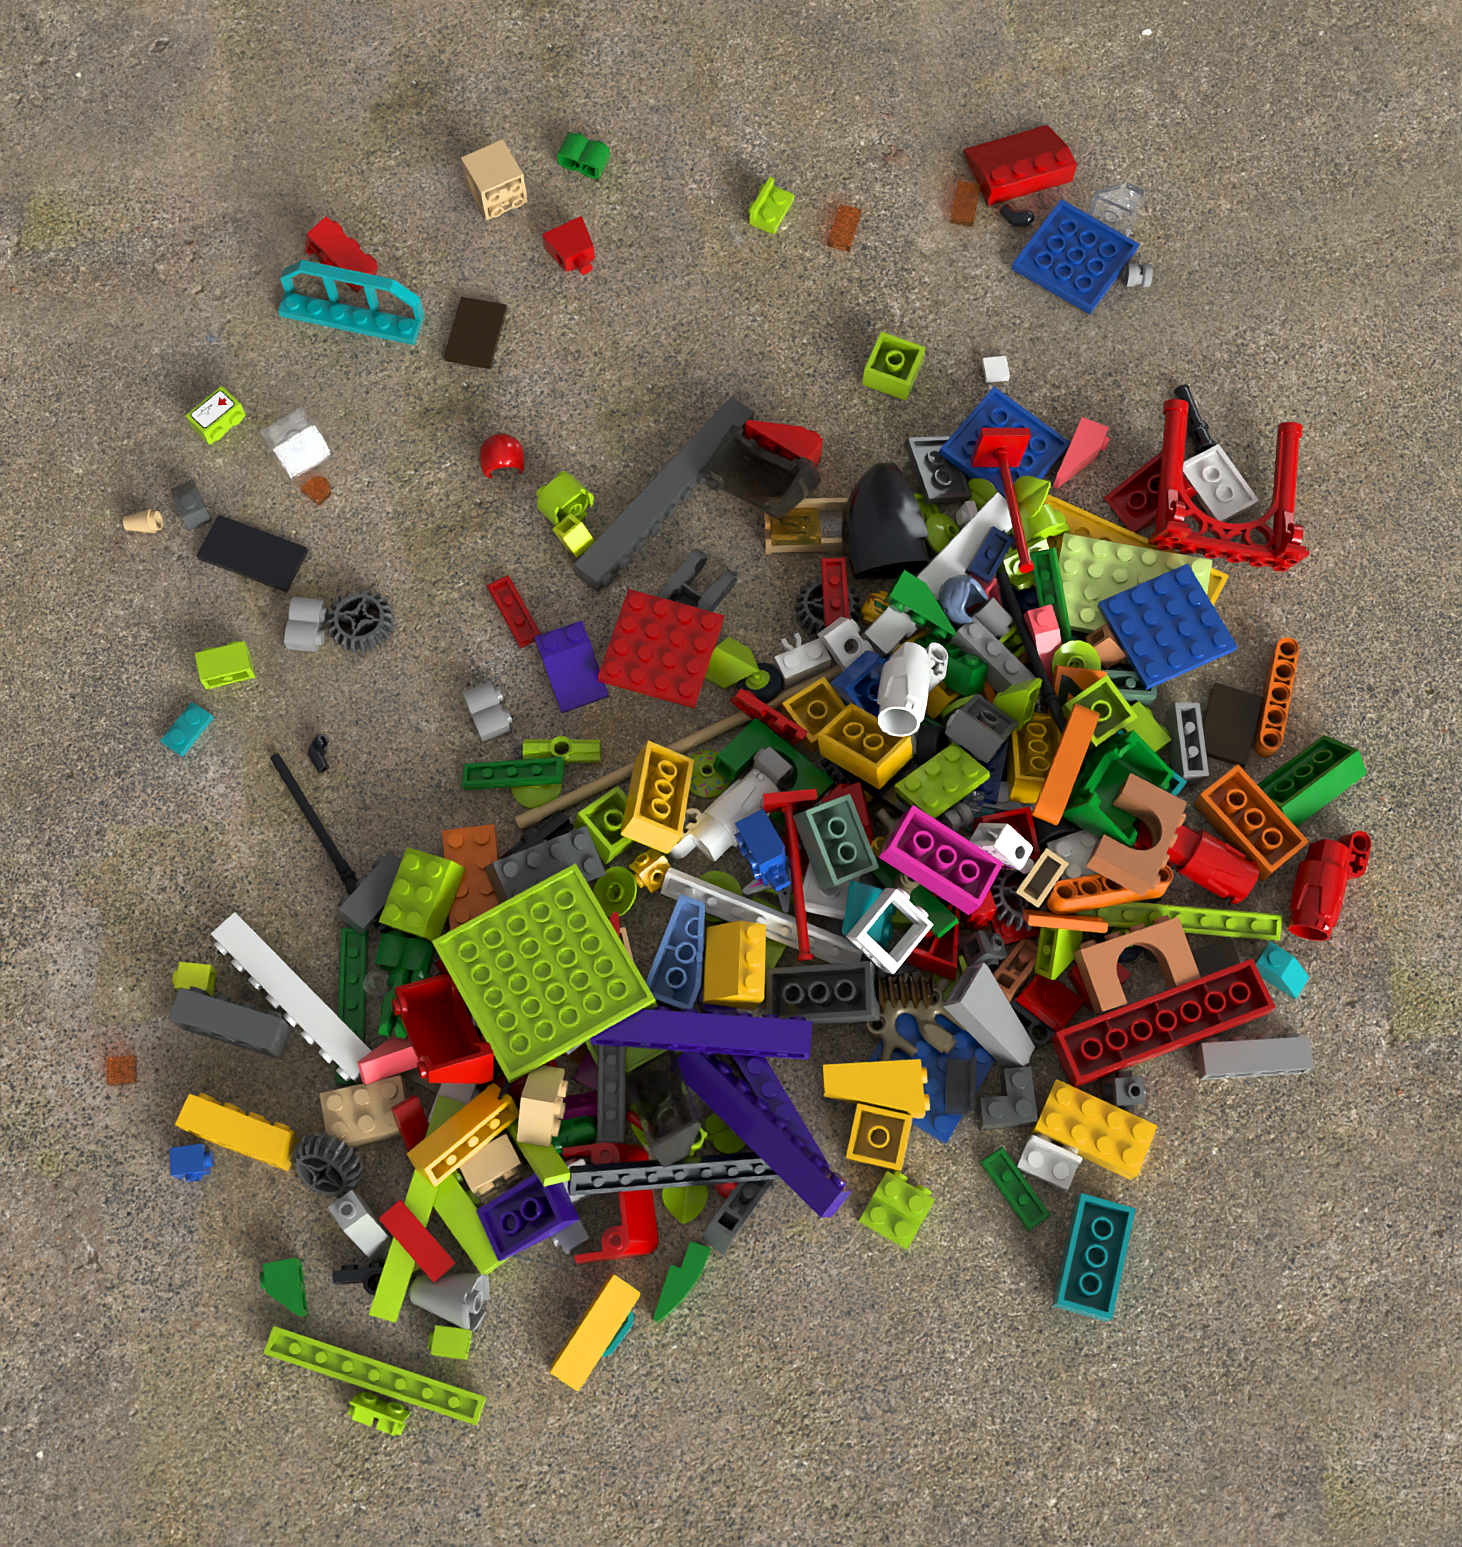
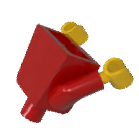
[821,782,885,857]

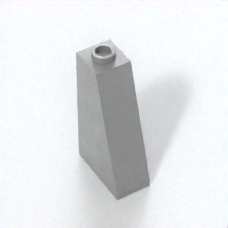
[943,962,1035,1069]
[328,1190,393,1263]

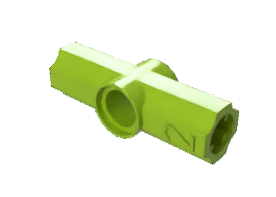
[523,736,601,766]

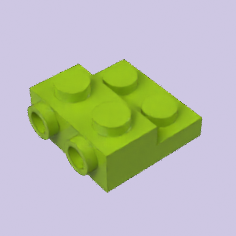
[859,1170,935,1250]

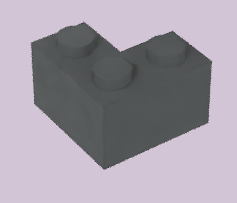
[976,1066,1038,1130]

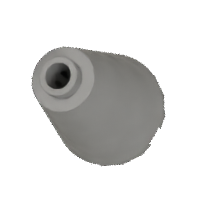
[408,1273,490,1330]

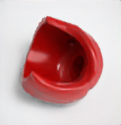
[479,433,525,479]

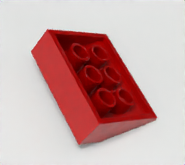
[963,125,1077,206]

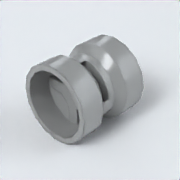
[1125,263,1153,288]
[937,802,974,833]

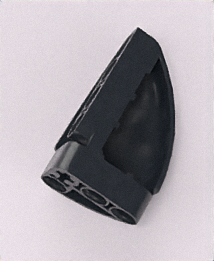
[842,462,929,579]

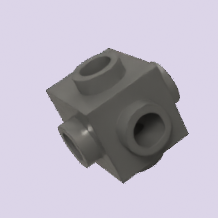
[960,930,1008,970]
[1100,1071,1146,1110]

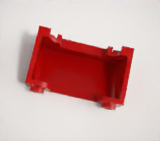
[391,973,494,1084]

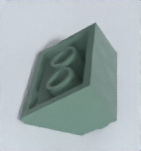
[792,794,879,891]

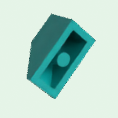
[1255,941,1309,999]

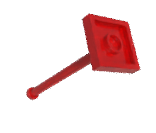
[970,428,1034,573]
[760,789,817,961]

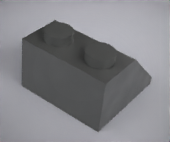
[945,693,1019,764]

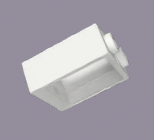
[846,888,933,974]

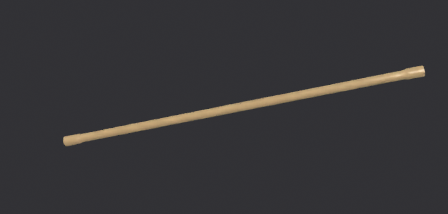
[514,611,968,831]

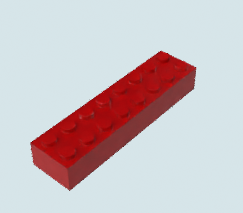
[1051,958,1276,1088]

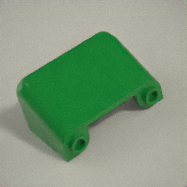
[1062,730,1174,848]

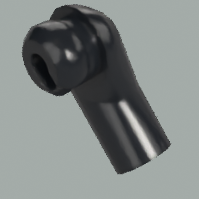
[999,204,1035,227]
[308,734,329,773]

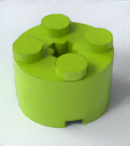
[536,471,594,526]

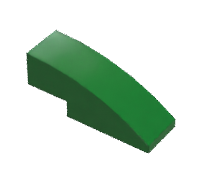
[653,1241,711,1324]

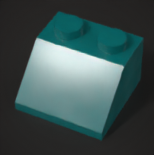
[842,881,897,949]

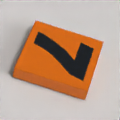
[1047,665,1107,719]

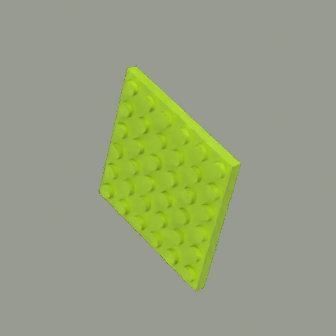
[432,863,655,1083]

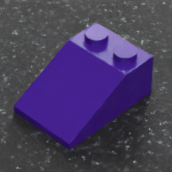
[534,620,609,713]
[476,1173,580,1261]

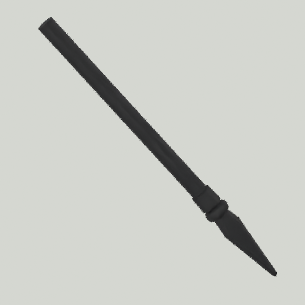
[996,571,1066,734]
[270,753,358,895]

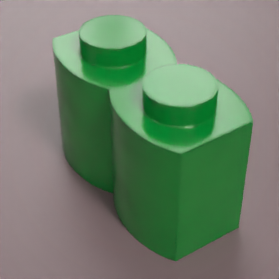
[557,133,610,179]
[374,931,436,976]

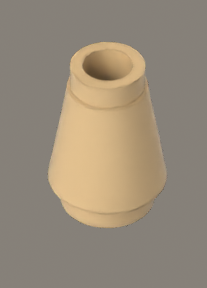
[123,509,163,533]

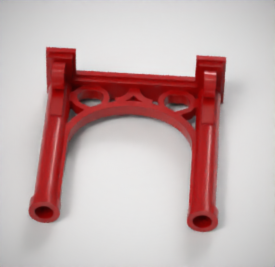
[1148,399,1309,572]

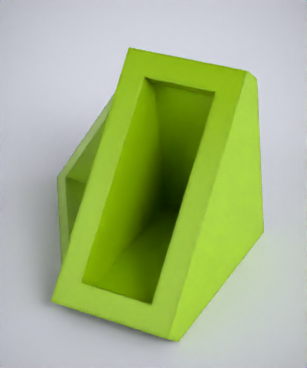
[705,637,760,690]

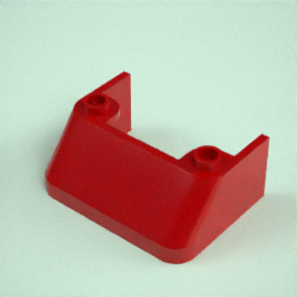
[563,1142,659,1265]

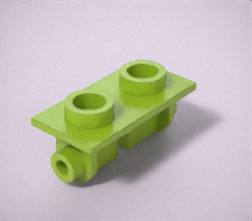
[348,1391,411,1436]

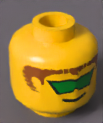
[860,591,889,626]

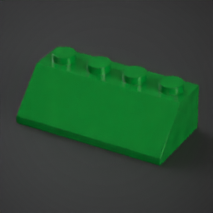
[1257,735,1367,827]

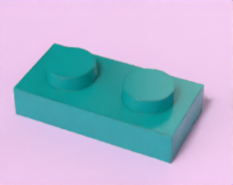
[160,701,214,758]

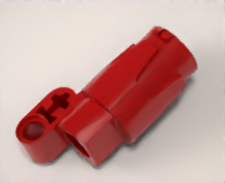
[1133,821,1260,904]
[1288,831,1371,941]

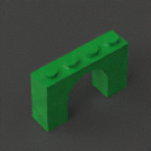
[713,718,834,828]

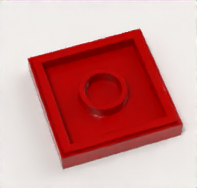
[1016,974,1084,1032]

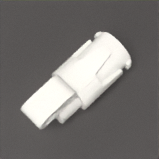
[877,642,948,737]
[668,769,780,862]

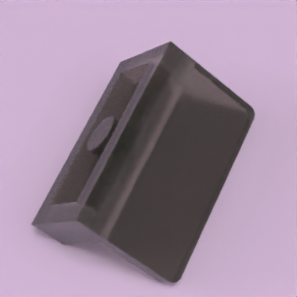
[944,1056,977,1116]

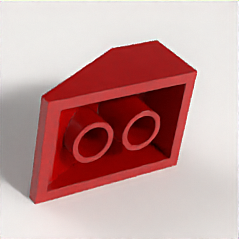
[745,420,823,484]
[1104,451,1197,533]

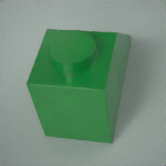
[260,1257,308,1317]

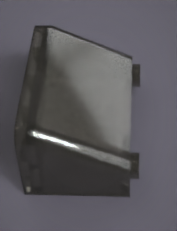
[701,425,821,519]

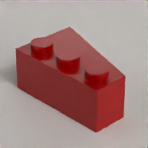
[305,216,378,293]
[906,892,960,982]

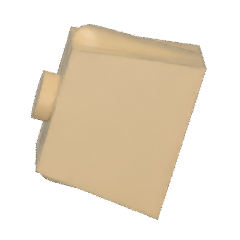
[1016,848,1069,908]

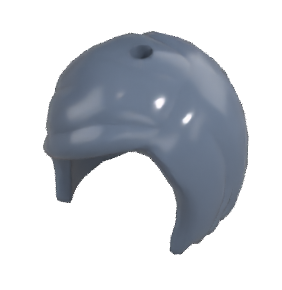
[938,575,989,625]

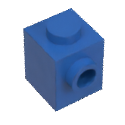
[169,1143,214,1182]

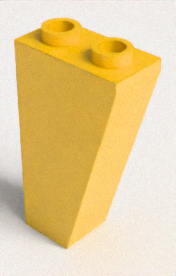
[822,1059,930,1119]

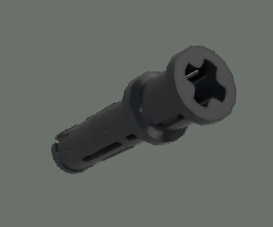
[1174,384,1216,454]

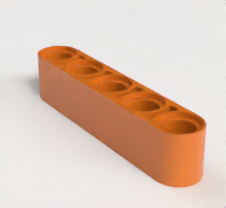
[1254,637,1299,758]
[1032,703,1100,826]
[1047,865,1174,915]

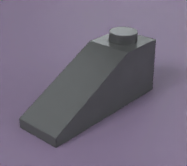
[701,1180,773,1255]

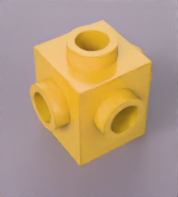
[629,848,672,893]

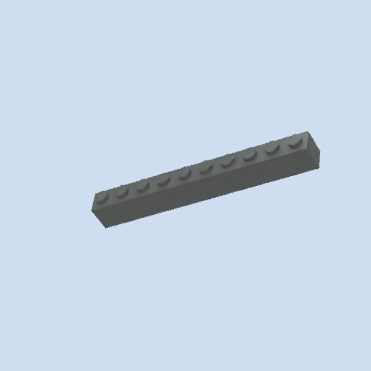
[574,396,754,592]

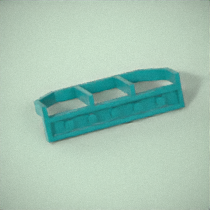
[278,260,425,345]

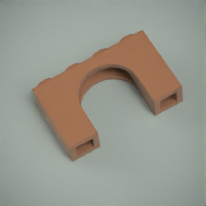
[1085,773,1187,897]
[1073,915,1201,1013]

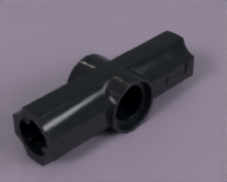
[499,810,574,859]

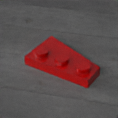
[729,688,808,746]

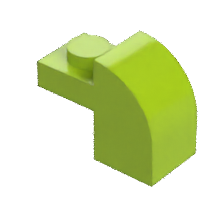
[1010,504,1071,544]

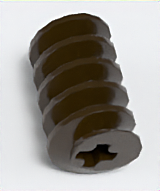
[879,974,934,1009]

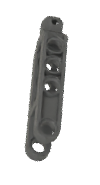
[657,549,738,612]

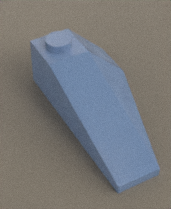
[646,894,705,1010]

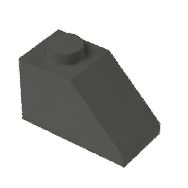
[171,480,212,530]

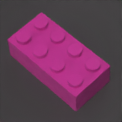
[879,805,1003,915]

